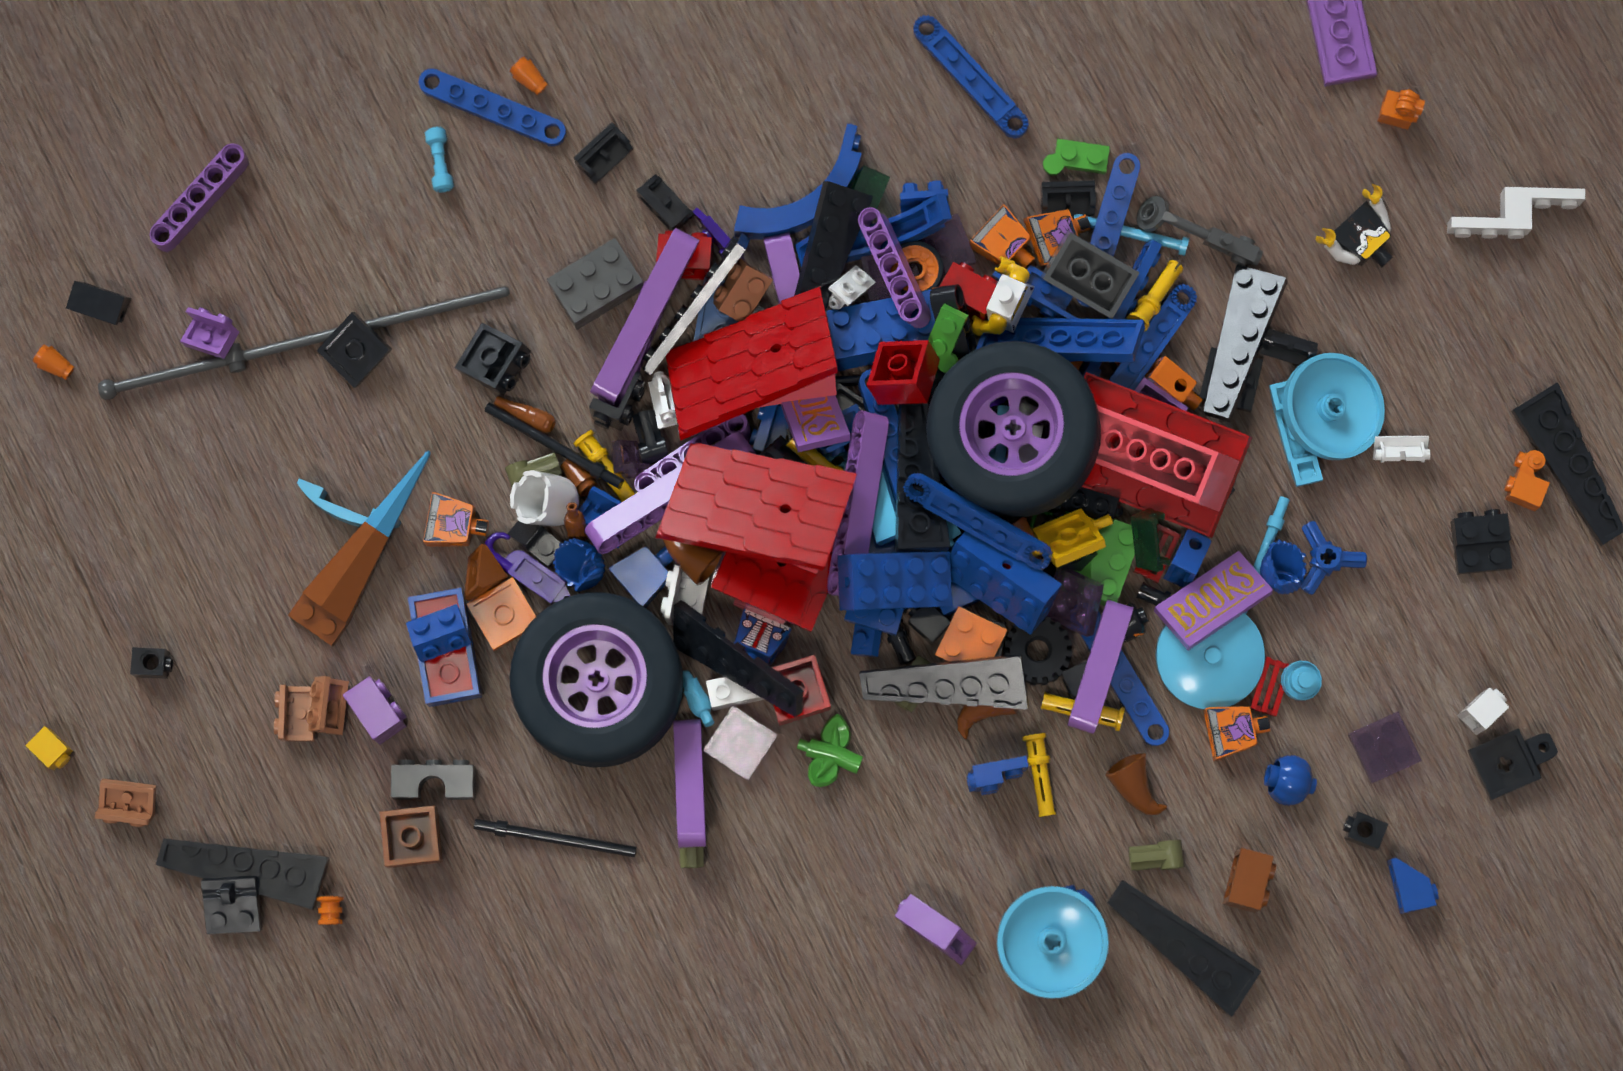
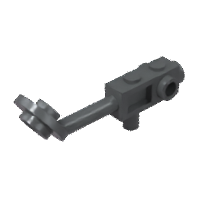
[1136,196,1263,266]

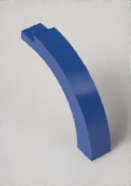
[734,123,862,240]
[795,193,952,267]

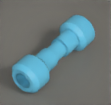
[425,127,454,193]

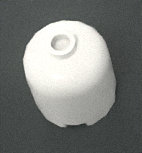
[510,470,579,526]

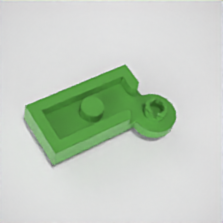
[1043,139,1110,175]
[928,303,969,373]

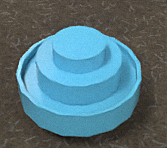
[1281,660,1322,701]

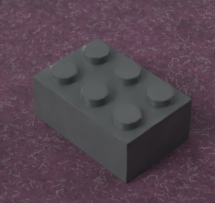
[1040,230,1140,319]
[547,238,643,330]

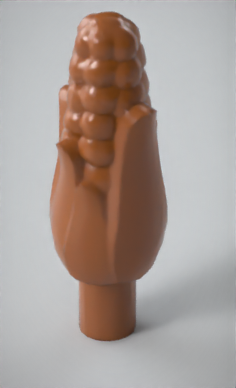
[564,502,588,542]

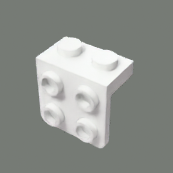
[661,565,710,626]

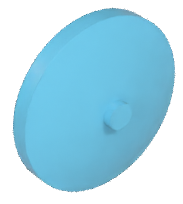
[1283,353,1385,460]
[1155,613,1265,709]
[997,886,1108,998]

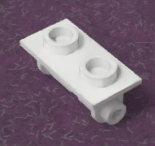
[828,265,876,310]
[648,371,677,429]
[1373,436,1430,463]

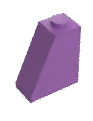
[895,894,977,965]

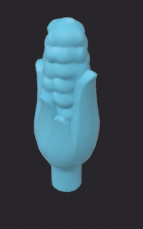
[682,670,714,727]

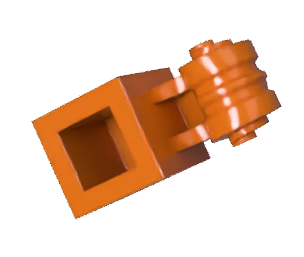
[1377,89,1425,130]
[1504,450,1550,511]

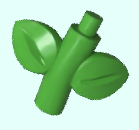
[797,714,863,787]

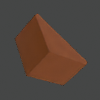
[464,543,508,601]

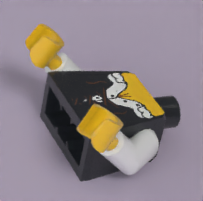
[1315,184,1393,268]

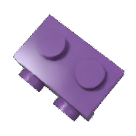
[180,307,239,359]

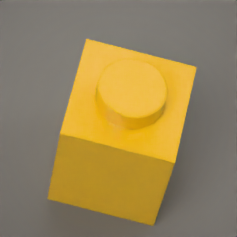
[25,726,73,770]

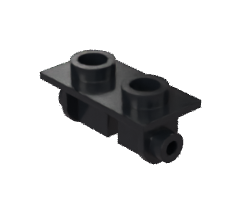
[1259,329,1318,365]
[1064,487,1123,522]

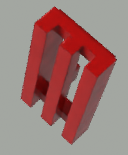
[1134,523,1181,584]
[1250,657,1289,717]

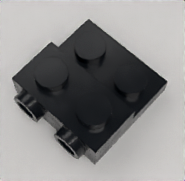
[454,323,531,396]
[1450,509,1512,575]

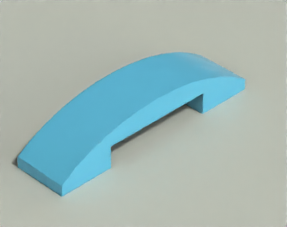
[1269,381,1323,487]
[297,478,401,528]

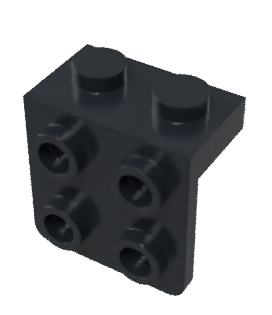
[589,371,646,431]

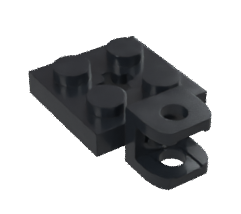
[1468,728,1558,801]

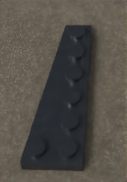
[794,181,873,311]
[673,600,804,717]
[156,839,329,910]

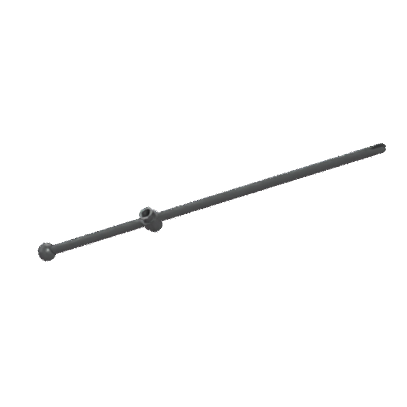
[98,287,510,400]

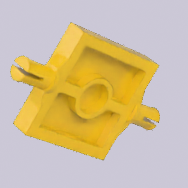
[1032,508,1113,568]

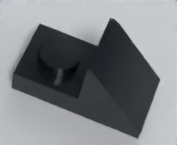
[507,521,561,568]

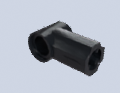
[632,410,668,466]

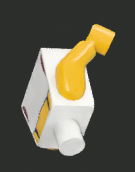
[971,256,1034,336]

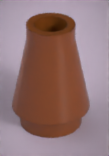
[560,459,598,497]

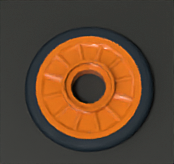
[891,241,944,295]

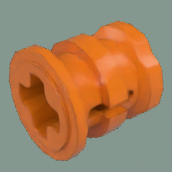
[317,896,344,925]

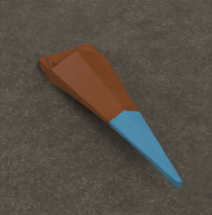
[288,451,431,647]

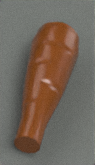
[494,395,556,433]

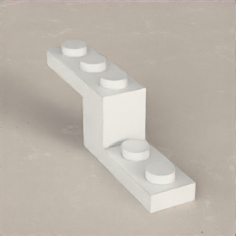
[1447,187,1585,239]

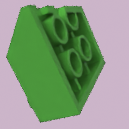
[1063,511,1143,606]

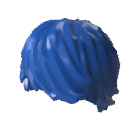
[553,538,605,592]
[1260,540,1307,594]

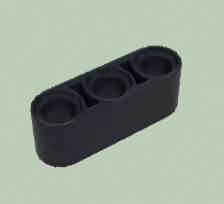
[930,284,977,360]

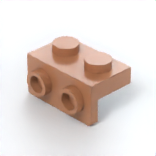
[713,258,773,322]
[307,676,349,735]
[274,685,315,742]
[95,779,156,827]

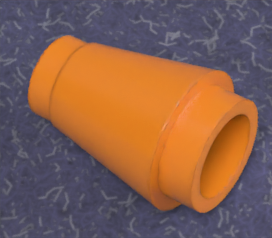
[509,56,548,96]
[33,344,75,380]

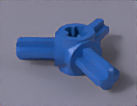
[1301,521,1367,595]

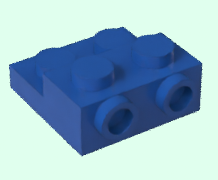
[966,756,1029,796]

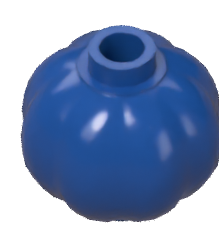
[1264,755,1317,806]

